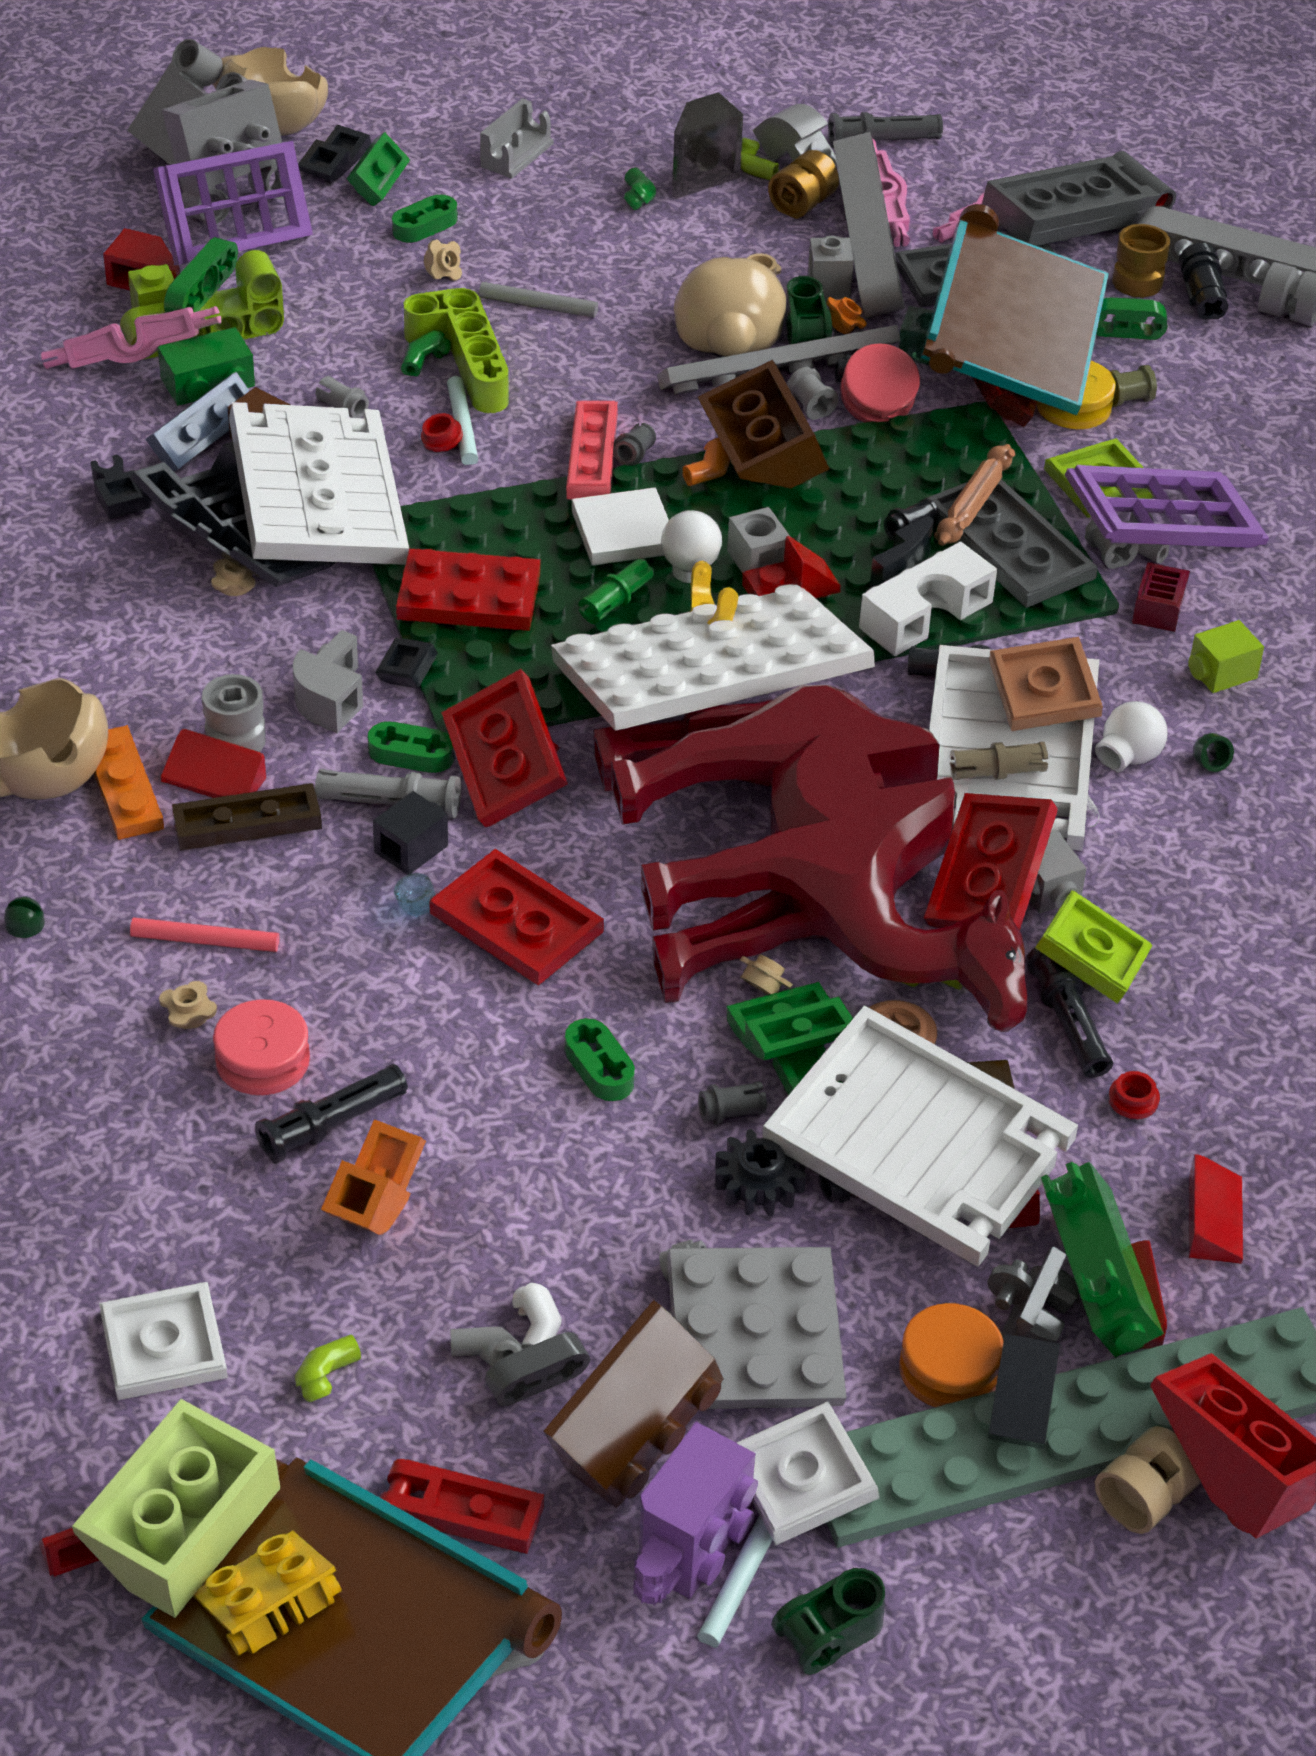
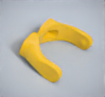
[690,561,739,625]

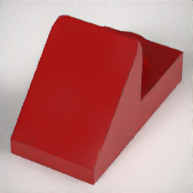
[742,536,841,599]

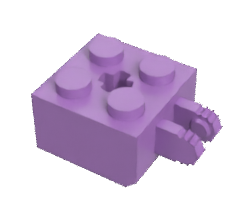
[633,1421,758,1606]

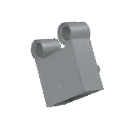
[127,39,248,165]
[162,79,284,223]

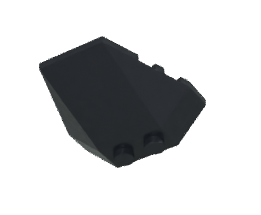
[131,441,336,587]

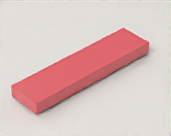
[566,401,618,499]

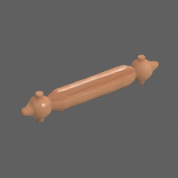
[934,444,1015,546]

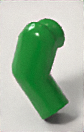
[624,167,656,210]
[401,330,452,377]

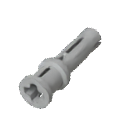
[315,769,461,818]

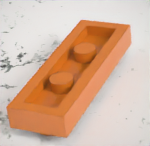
[94,725,164,840]

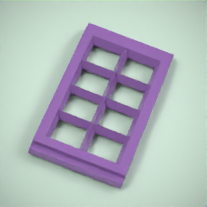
[153,141,313,265]
[1065,465,1269,548]

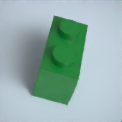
[158,327,255,406]

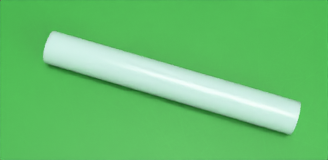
[447,376,478,465]
[697,1515,773,1648]

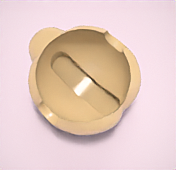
[213,47,328,136]
[674,257,786,357]
[0,678,108,800]

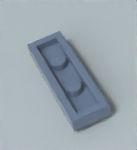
[145,372,249,471]

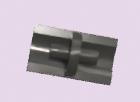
[987,1246,1079,1343]

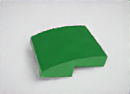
[727,982,853,1060]

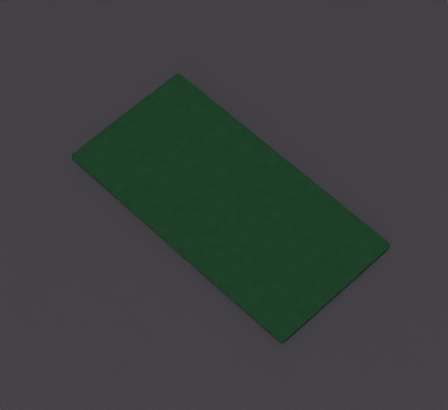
[371,401,1119,734]

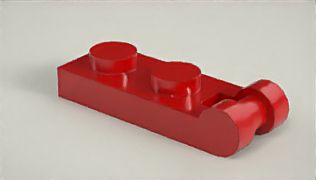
[379,1459,544,1554]

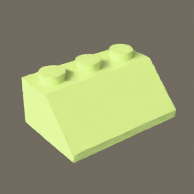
[72,1399,280,1618]

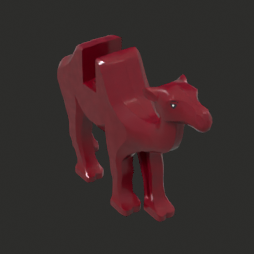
[593,685,1027,1032]

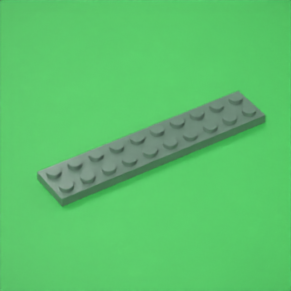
[826,1307,1316,1548]

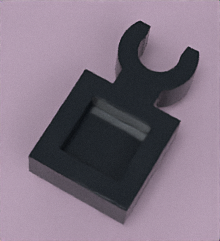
[91,455,150,519]

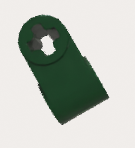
[784,276,832,345]
[771,1568,885,1675]

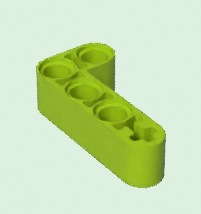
[120,250,284,360]
[403,288,509,413]

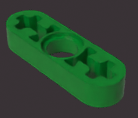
[164,237,238,313]

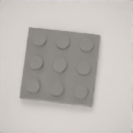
[667,1247,847,1409]

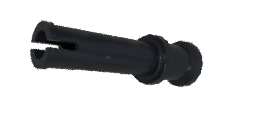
[1025,947,1114,1078]
[255,1063,408,1164]

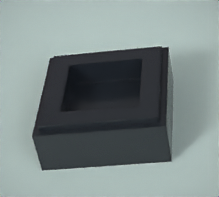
[375,637,438,688]

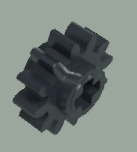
[714,1129,806,1216]

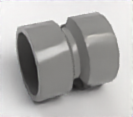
[1258,261,1316,327]
[202,674,266,752]

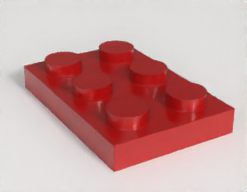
[396,549,540,631]
[441,669,568,827]
[924,793,1058,931]
[429,848,604,986]

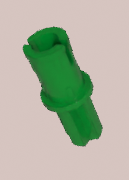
[578,558,654,624]

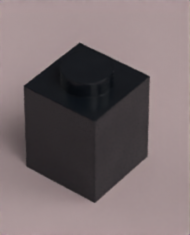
[373,791,448,876]

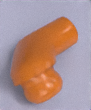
[683,438,730,486]

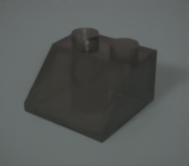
[672,92,744,199]

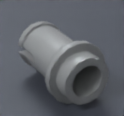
[315,376,369,418]

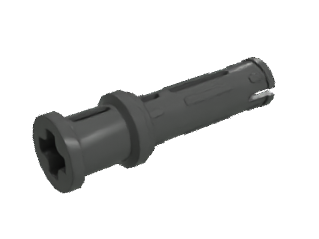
[827,112,943,148]

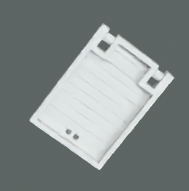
[229,402,409,565]
[929,645,1099,851]
[763,1005,1078,1267]

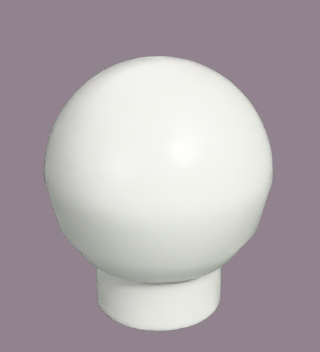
[661,510,722,583]
[1095,701,1168,772]

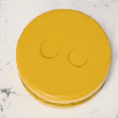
[1036,361,1116,429]

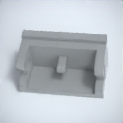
[480,98,554,179]

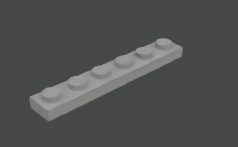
[657,325,901,395]

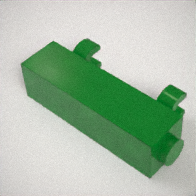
[1041,1161,1164,1358]

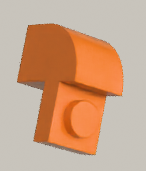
[321,1119,426,1235]

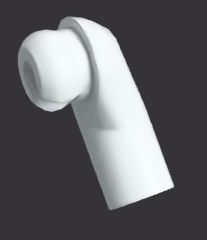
[512,1283,562,1349]

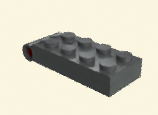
[982,151,1176,247]

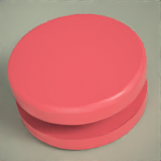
[840,343,920,422]
[213,999,310,1095]

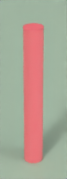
[130,917,280,952]

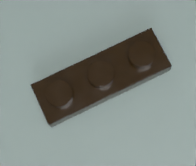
[172,783,322,851]

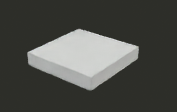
[572,487,669,565]
[99,1282,228,1400]
[737,1402,879,1545]

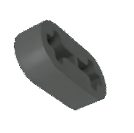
[484,1332,591,1406]

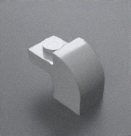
[752,104,837,166]
[293,630,363,734]

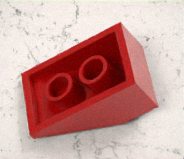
[1150,1353,1316,1539]

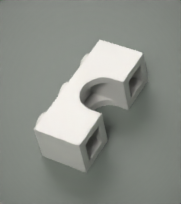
[859,542,997,656]

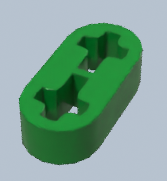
[392,194,458,243]
[1096,297,1168,340]
[367,721,454,773]
[564,1018,635,1101]

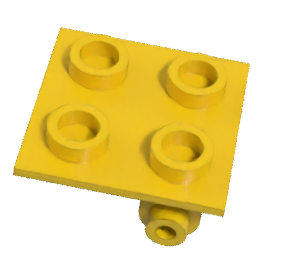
[193,1530,342,1656]

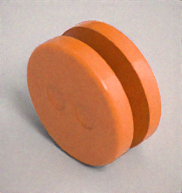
[899,1303,1003,1407]

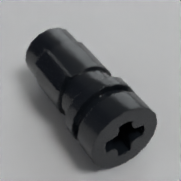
[1178,243,1229,320]

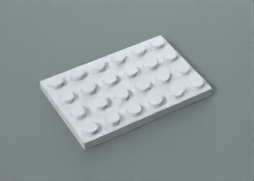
[551,585,875,731]

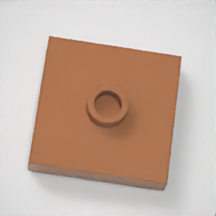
[989,636,1103,731]

